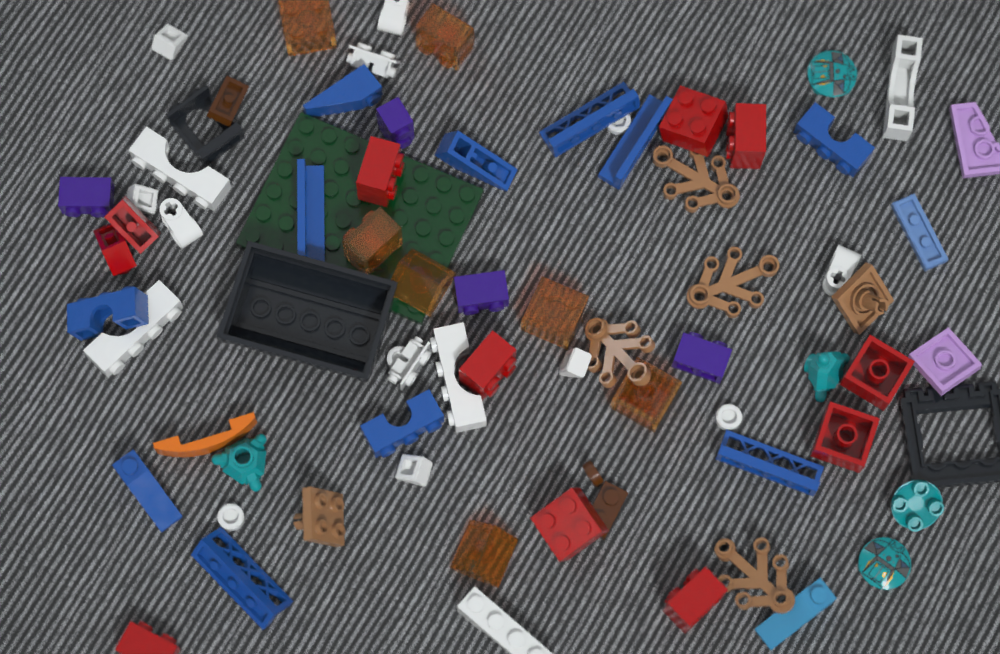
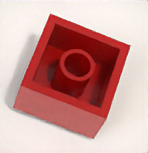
[659,85,729,157]
[725,103,766,169]
[356,136,405,207]
[459,330,517,401]
[839,335,915,411]
[810,401,880,473]
[530,487,609,562]
[663,566,728,634]

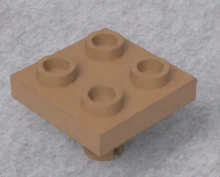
[831,262,894,335]
[293,486,345,547]

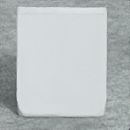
[152,24,188,60]
[127,184,158,215]
[559,347,592,378]
[395,453,432,486]

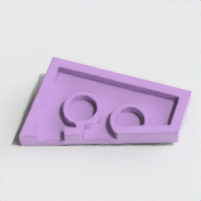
[949,102,1000,178]

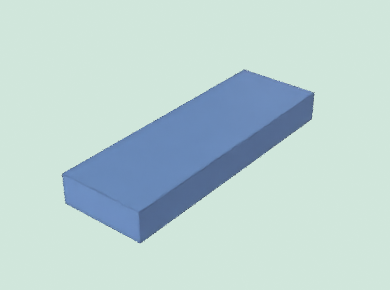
[891,193,949,272]

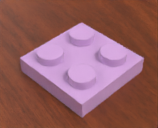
[908,327,982,396]

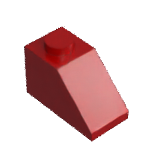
[93,224,137,276]

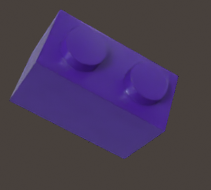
[376,97,414,149]
[58,177,115,218]
[454,270,509,315]
[671,332,732,384]

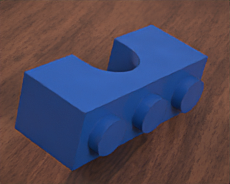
[794,102,875,178]
[67,286,149,341]
[360,389,444,458]

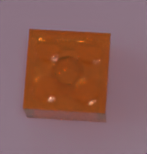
[278,0,337,56]
[416,3,474,71]
[342,207,403,274]
[520,276,589,350]
[610,357,682,433]

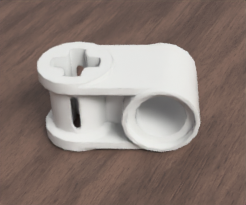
[377,0,409,36]
[160,198,203,249]
[822,244,862,296]

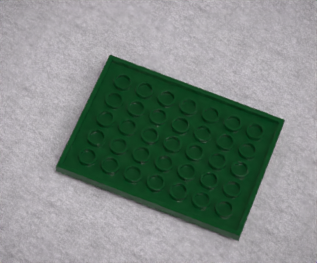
[236,112,484,325]

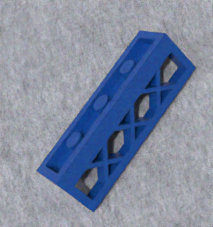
[539,82,640,158]
[598,94,673,190]
[297,159,325,262]
[715,429,824,497]
[191,527,293,630]

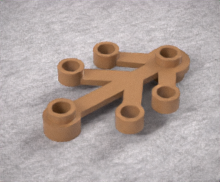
[652,145,740,213]
[686,247,780,318]
[585,318,655,388]
[714,537,795,614]

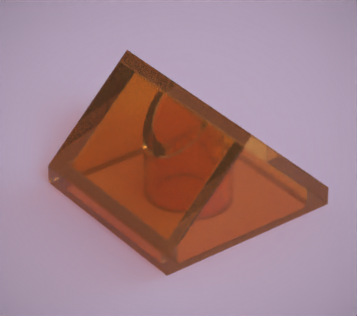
[391,248,457,317]
[450,520,518,588]

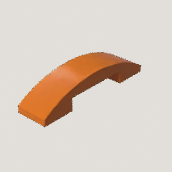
[153,412,257,457]

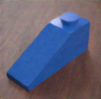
[303,64,383,117]
[434,130,518,191]
[112,449,183,533]

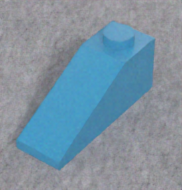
[754,578,837,651]

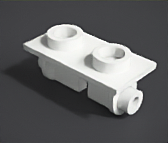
[346,42,400,79]
[387,336,432,391]

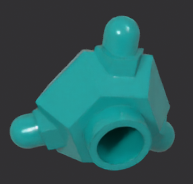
[804,352,850,403]
[211,434,267,492]

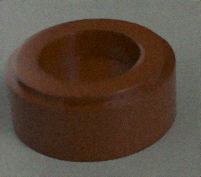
[582,460,604,487]

